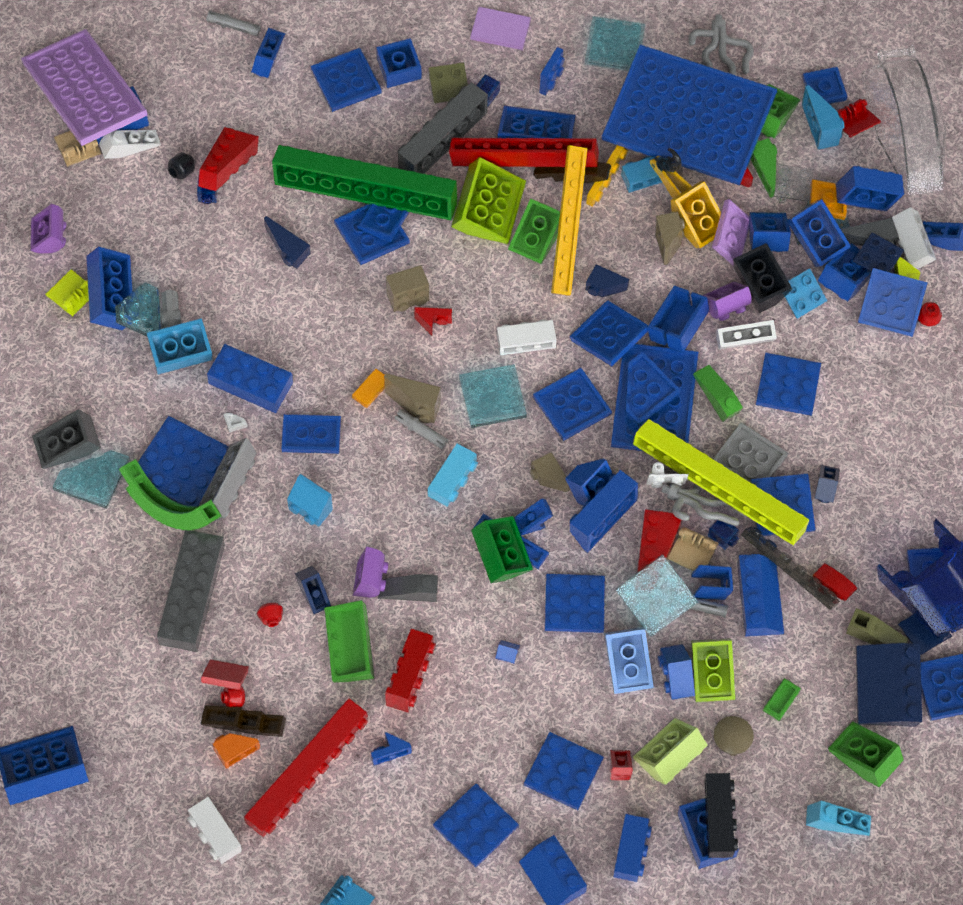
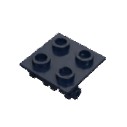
[853,232,904,272]
[898,604,952,655]

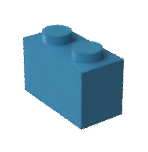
[621,157,663,193]

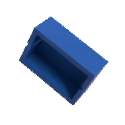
[648,285,710,352]

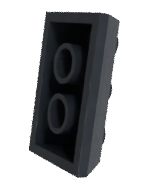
[733,243,792,313]

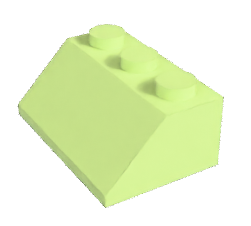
[633,718,708,785]

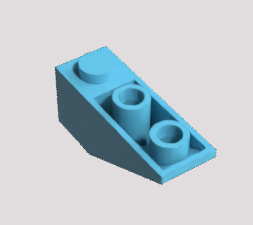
[806,801,871,836]

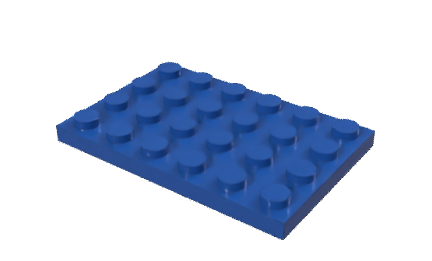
[611,344,698,451]

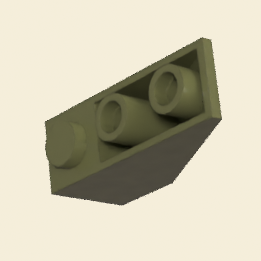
[846,608,908,645]

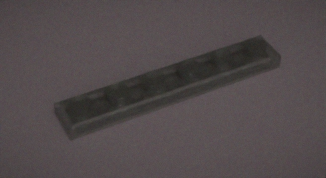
[741,527,840,610]

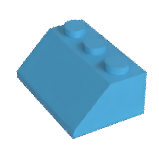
[147,318,213,375]

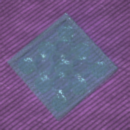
[585,16,645,71]
[459,364,527,428]
[615,554,698,637]

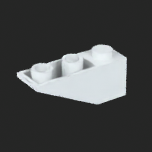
[99,130,161,159]

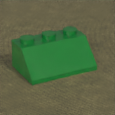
[471,516,533,583]

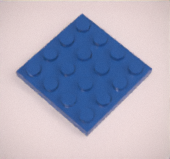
[138,416,229,506]

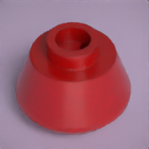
[918,302,942,327]
[257,602,283,627]
[221,686,245,707]

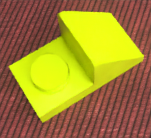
[894,257,921,280]

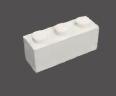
[892,207,936,269]
[497,320,556,355]
[715,320,777,350]
[187,797,242,864]

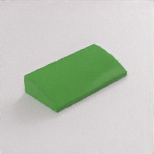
[324,600,375,682]

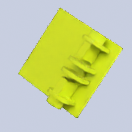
[45,269,89,317]

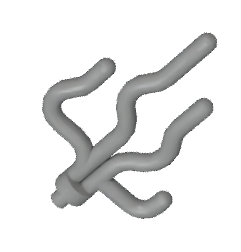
[689,14,754,75]
[661,484,749,526]

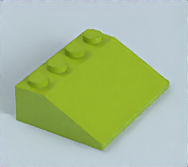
[451,157,526,244]

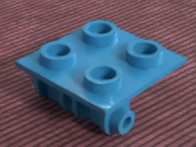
[785,268,827,319]
[320,875,375,905]

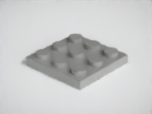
[713,423,789,482]

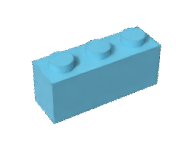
[428,444,478,507]

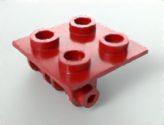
[837,99,881,138]

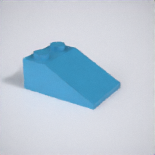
[802,85,844,150]

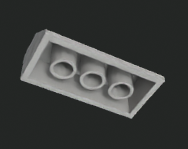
[198,438,257,521]

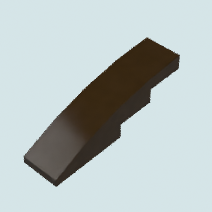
[533,162,611,183]
[200,705,286,737]

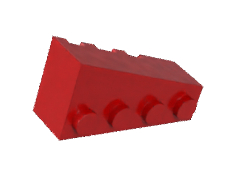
[198,127,259,191]
[635,509,683,592]
[385,629,436,713]

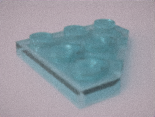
[115,282,161,336]
[53,450,130,509]

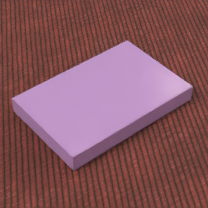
[470,7,531,50]
[712,199,749,266]

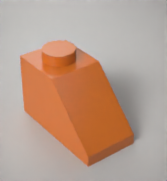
[212,733,260,769]

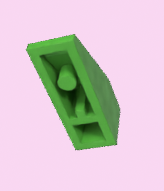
[750,138,777,198]
[693,365,743,422]

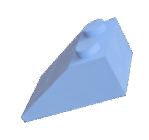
[604,627,654,694]

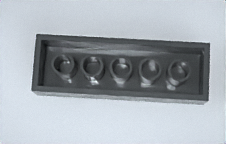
[398,82,488,174]
[157,530,225,652]

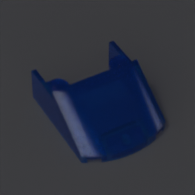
[876,519,963,637]

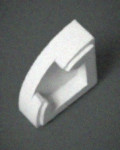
[223,413,248,433]

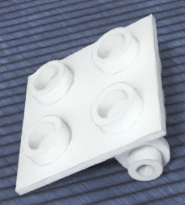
[646,462,688,488]

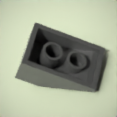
[32,409,101,469]

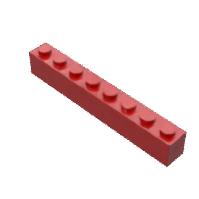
[449,138,599,167]
[244,698,368,838]

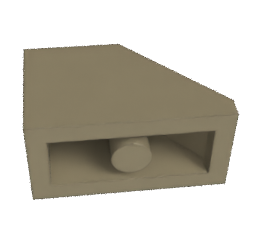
[530,452,570,492]

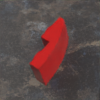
[813,563,857,601]

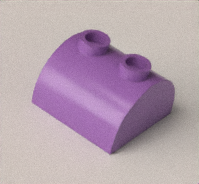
[31,204,66,253]
[702,281,751,321]
[352,547,389,598]

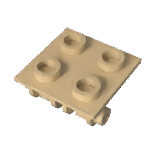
[54,131,101,167]
[667,527,719,571]

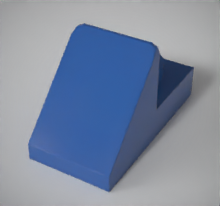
[514,499,554,536]
[371,732,412,766]

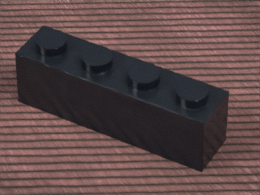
[704,773,738,858]

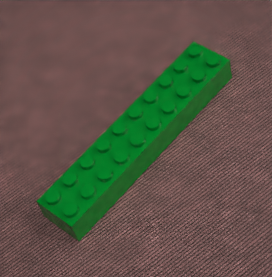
[272,145,457,221]

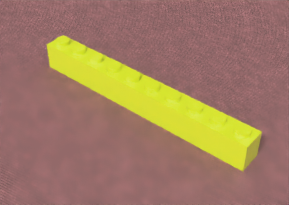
[633,419,809,546]

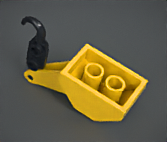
[650,148,721,248]

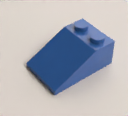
[818,243,872,302]

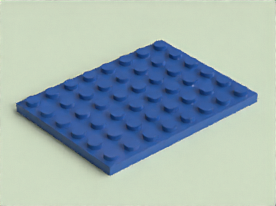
[602,45,777,186]

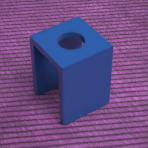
[691,565,733,600]

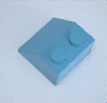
[287,474,333,527]

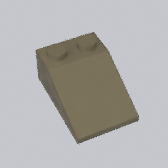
[384,373,441,423]

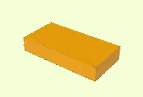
[352,369,385,408]

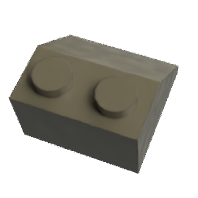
[655,211,685,265]

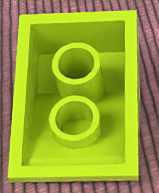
[691,638,735,702]

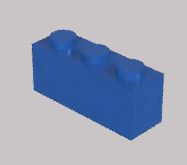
[613,814,652,882]

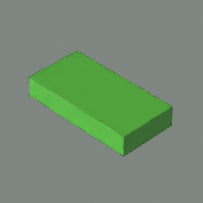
[763,678,801,721]

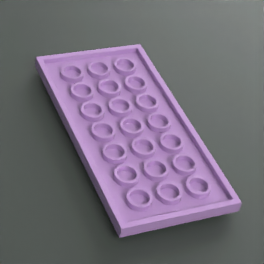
[21,29,148,146]

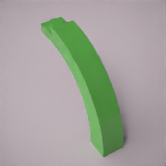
[119,459,221,530]

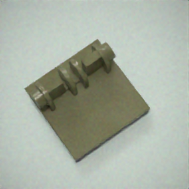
[429,62,468,103]

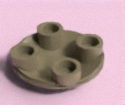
[713,716,754,756]

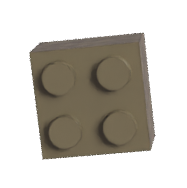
[386,265,429,312]

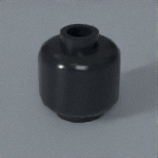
[168,152,195,180]

